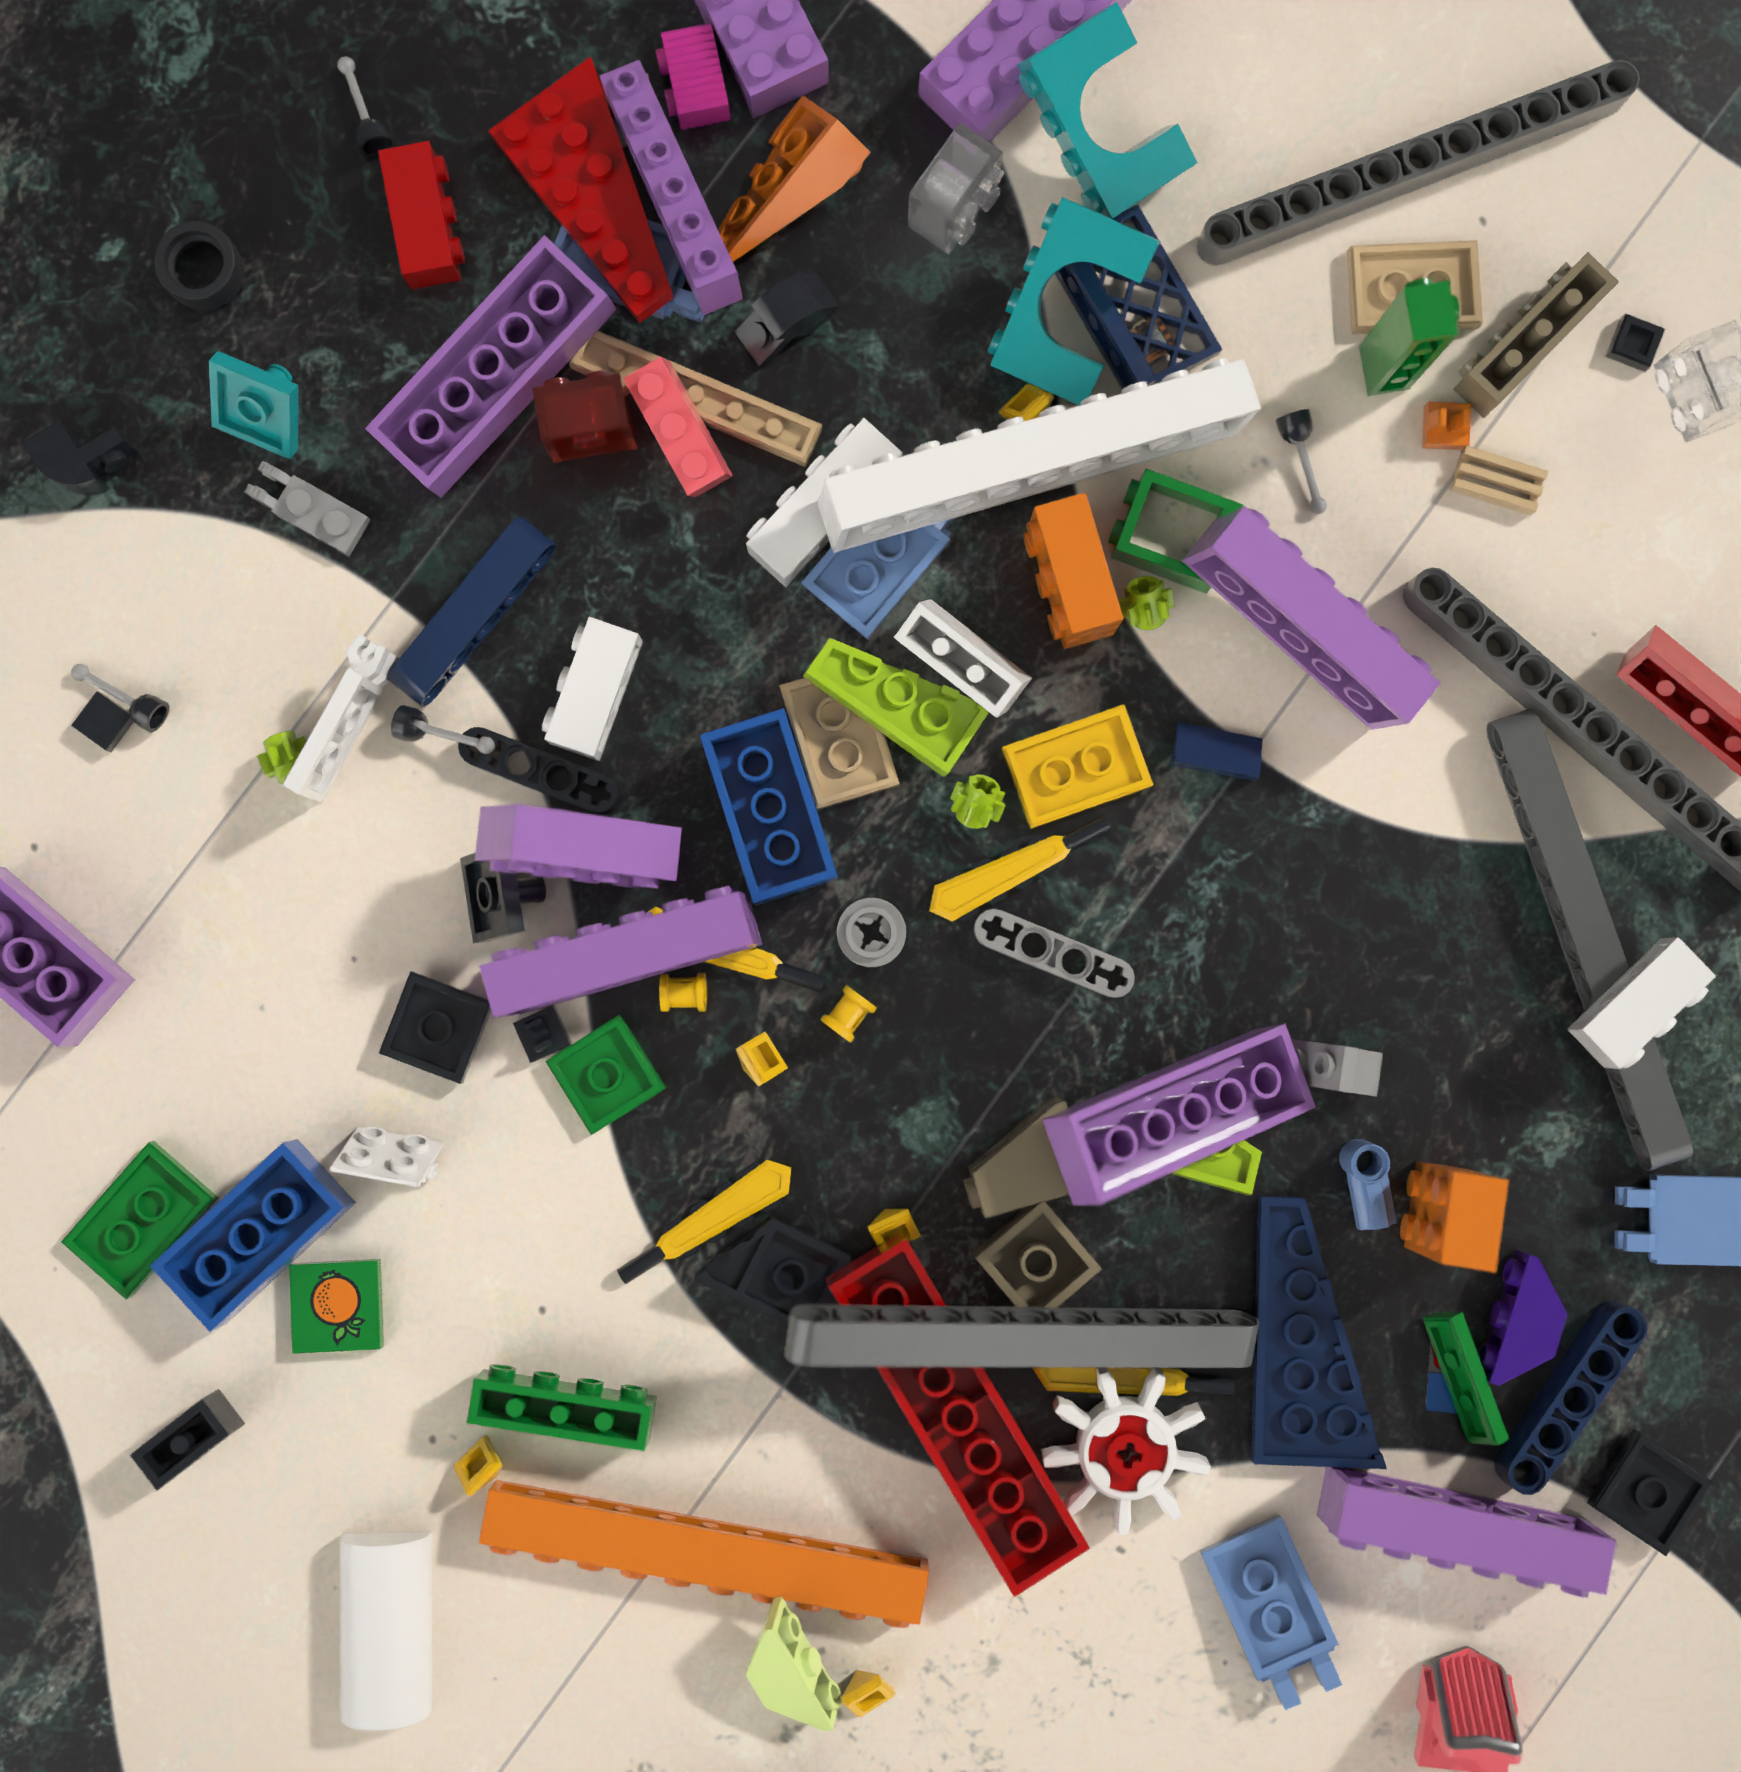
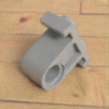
[1291,1039,1383,1097]

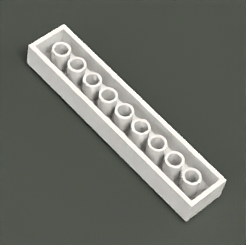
[817,358,1261,553]

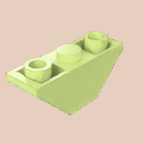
[746,1596,841,1732]

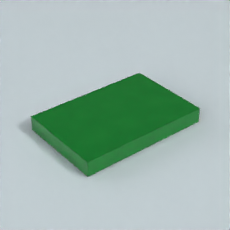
[61,1141,219,1300]

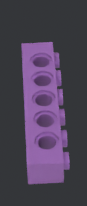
[600,60,743,316]

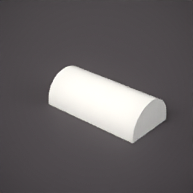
[340,1532,432,1731]

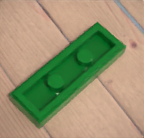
[1423,1312,1509,1446]

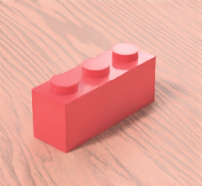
[623,356,733,497]

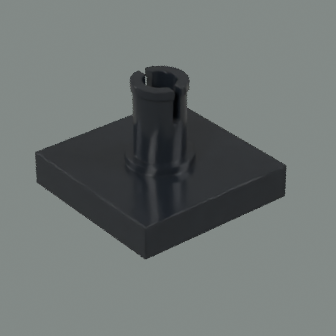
[460,853,546,944]

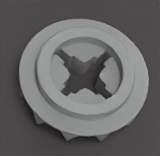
[837,898,906,967]

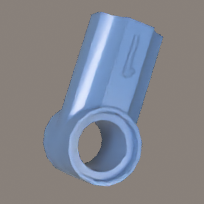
[1339,1139,1397,1230]

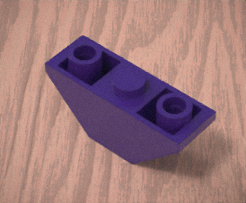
[1478,1250,1568,1386]

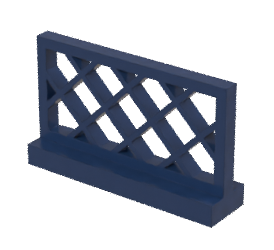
[1055,204,1223,390]

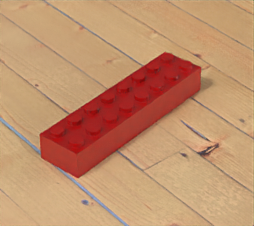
[825,1232,1091,1598]

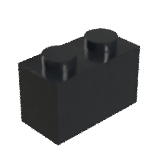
[130,1389,245,1491]

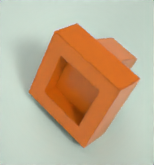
[1422,401,1471,450]

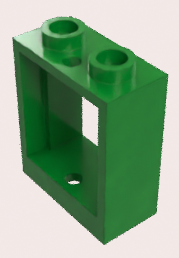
[1108,469,1244,594]

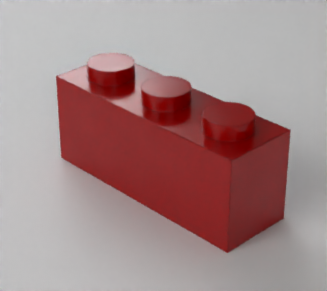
[378,141,465,290]

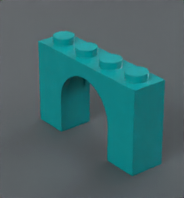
[1017,2,1198,219]
[988,197,1160,406]

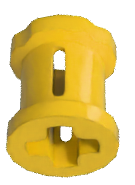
[659,972,707,1012]
[820,985,877,1043]

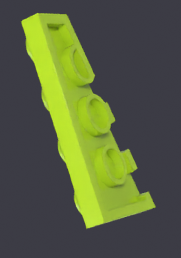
[803,638,989,777]

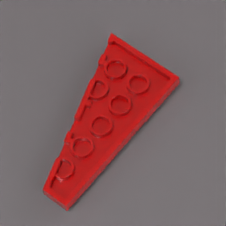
[489,57,674,323]

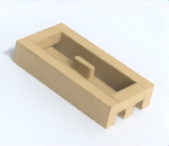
[1450,446,1548,515]

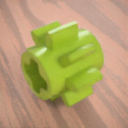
[1118,576,1175,630]
[256,731,307,784]
[950,775,1006,829]

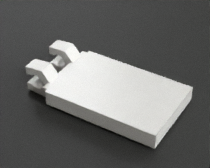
[282,634,399,803]

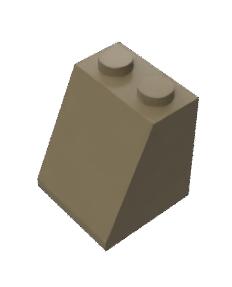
[963,1097,1069,1218]

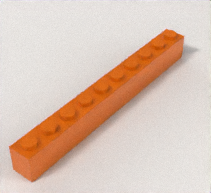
[479,1480,929,1628]

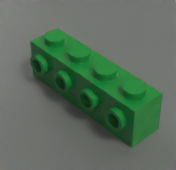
[1359,278,1460,396]
[466,1364,657,1451]

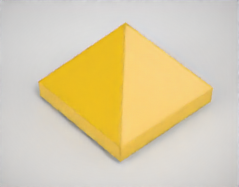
[999,383,1054,422]
[736,1032,788,1087]
[868,1209,921,1246]
[453,1435,503,1497]
[841,1670,896,1718]

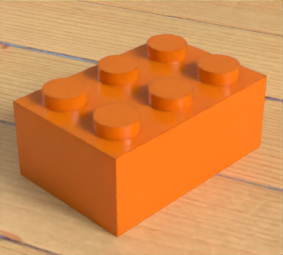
[1023,492,1123,649]
[1400,1161,1509,1272]

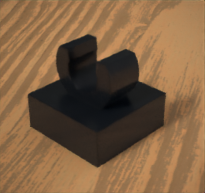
[513,1005,572,1063]

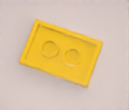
[1001,704,1153,829]

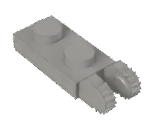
[244,461,371,556]

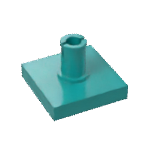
[209,351,298,459]

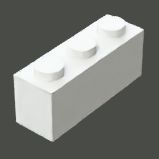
[894,599,1032,718]
[542,617,643,762]
[1567,937,1716,1069]

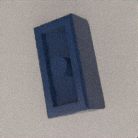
[1169,722,1263,781]

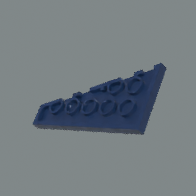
[1251,1195,1387,1469]

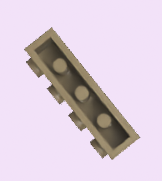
[1453,252,1619,418]

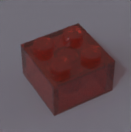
[532,370,638,463]

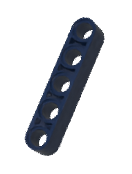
[388,516,556,707]
[1495,1301,1647,1495]

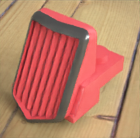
[1414,1646,1523,1772]

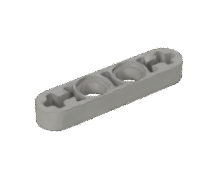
[973,909,1135,998]

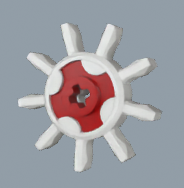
[1041,1367,1211,1535]

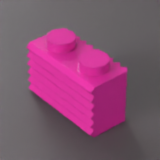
[656,23,731,130]

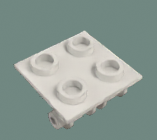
[330,1126,443,1187]

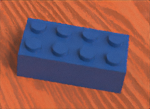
[700,708,838,905]
[150,1139,356,1332]

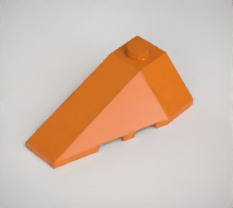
[718,96,871,262]

